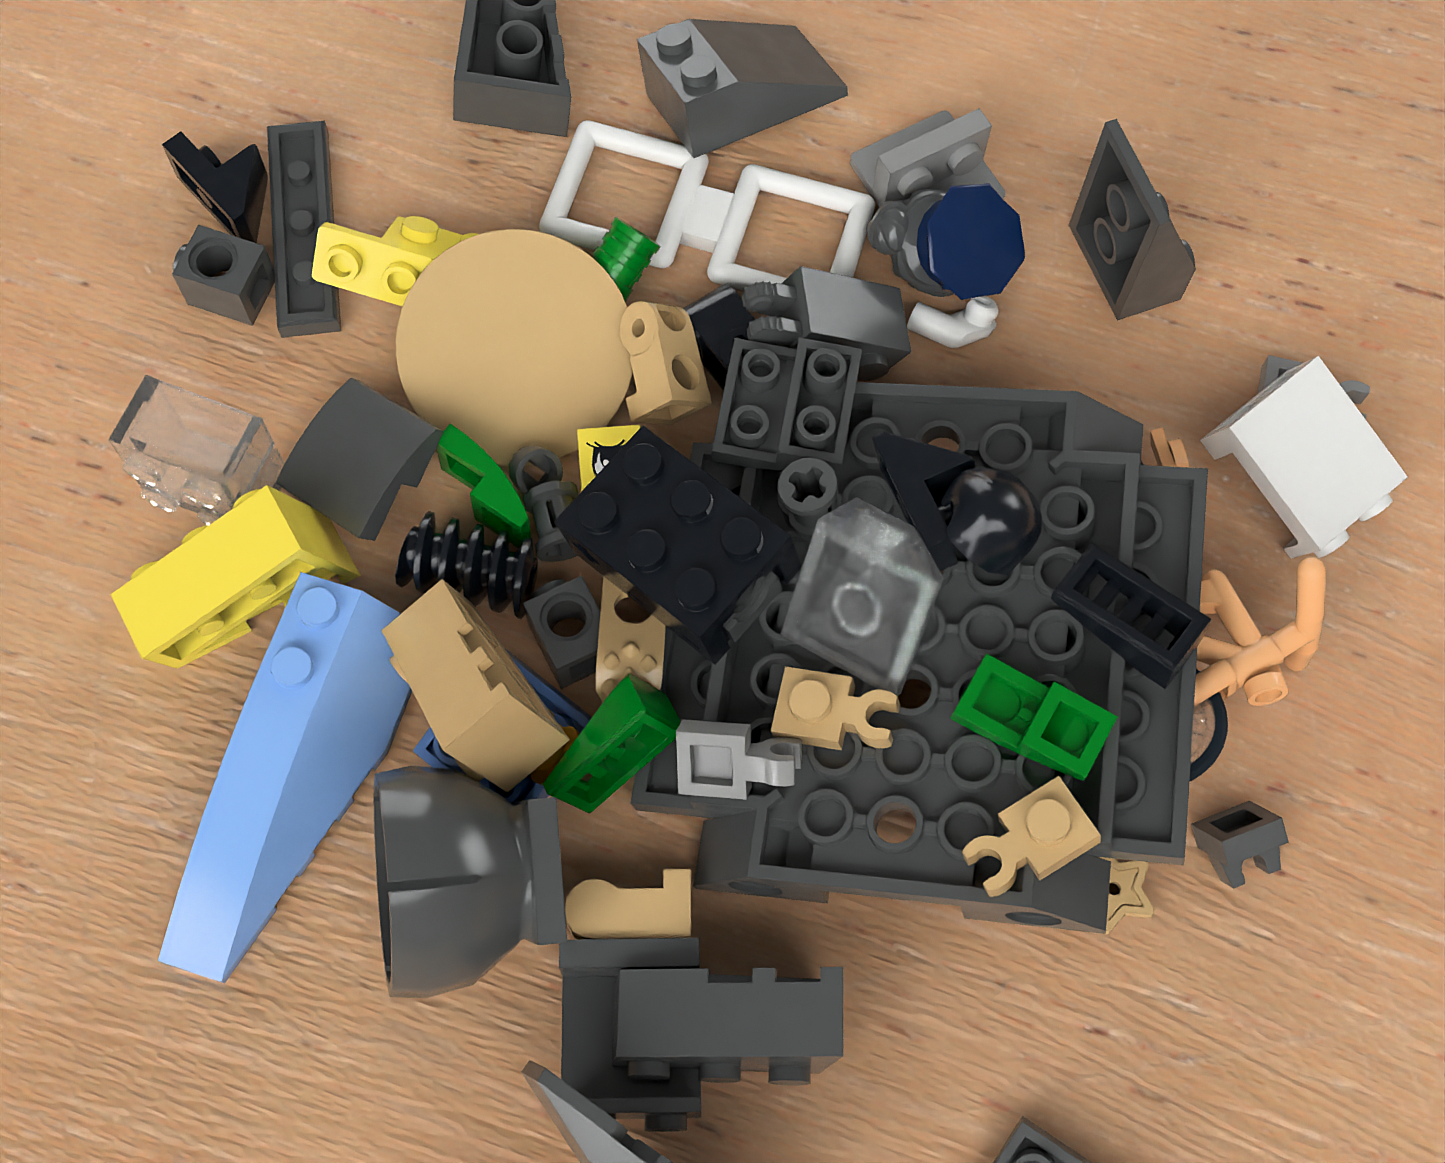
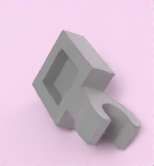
[676,719,802,800]

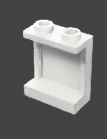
[1200,356,1408,559]

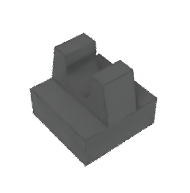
[1191,801,1289,889]

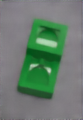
[436,423,531,548]
[950,653,1118,781]

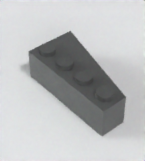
[453,0,572,137]

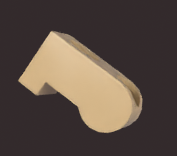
[620,301,712,425]
[565,869,691,940]

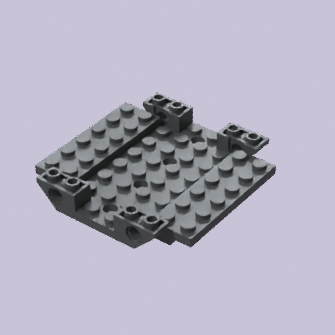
[630,382,1208,934]

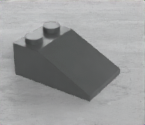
[637,19,848,158]
[1069,119,1196,321]

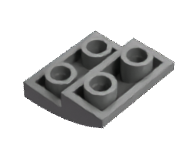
[711,337,862,470]
[275,378,444,541]

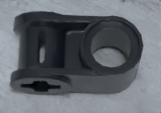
[683,284,755,392]

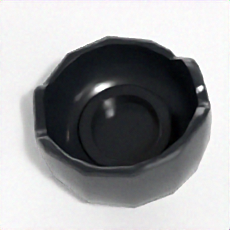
[941,466,1042,575]

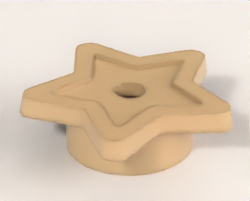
[1099,857,1155,934]

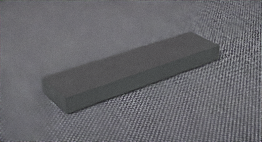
[267,120,341,338]

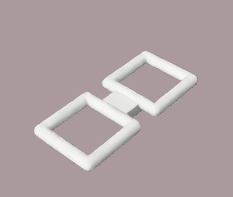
[539,120,875,291]

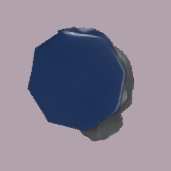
[867,183,1025,300]

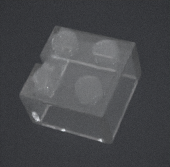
[108,375,285,525]

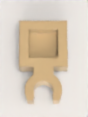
[771,666,900,751]
[962,776,1101,897]

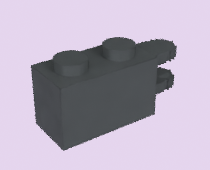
[742,266,911,381]

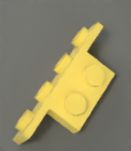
[312,216,478,306]

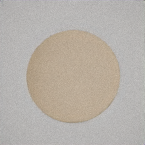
[395,229,633,466]

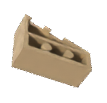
[381,579,570,793]

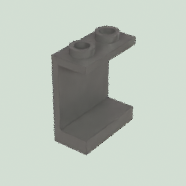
[559,938,701,1132]

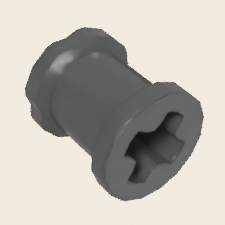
[778,458,845,539]
[522,481,579,562]

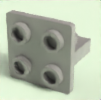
[850,108,1005,207]

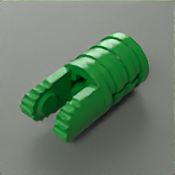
[592,217,661,303]

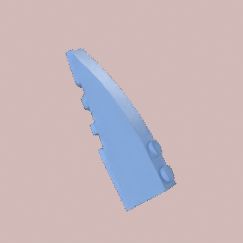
[158,572,412,984]

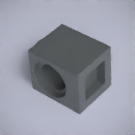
[172,225,275,326]
[523,575,600,689]

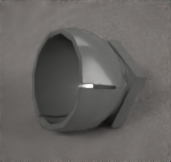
[373,766,567,998]

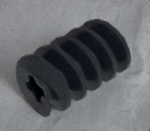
[395,511,538,619]

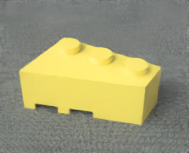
[110,485,361,669]

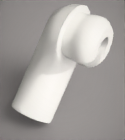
[907,296,999,348]

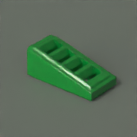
[543,674,681,813]

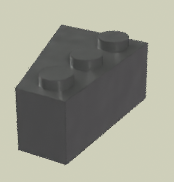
[612,967,843,1085]

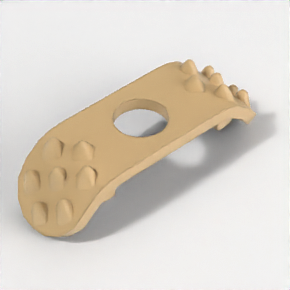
[595,576,665,702]

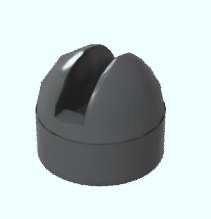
[509,445,563,494]

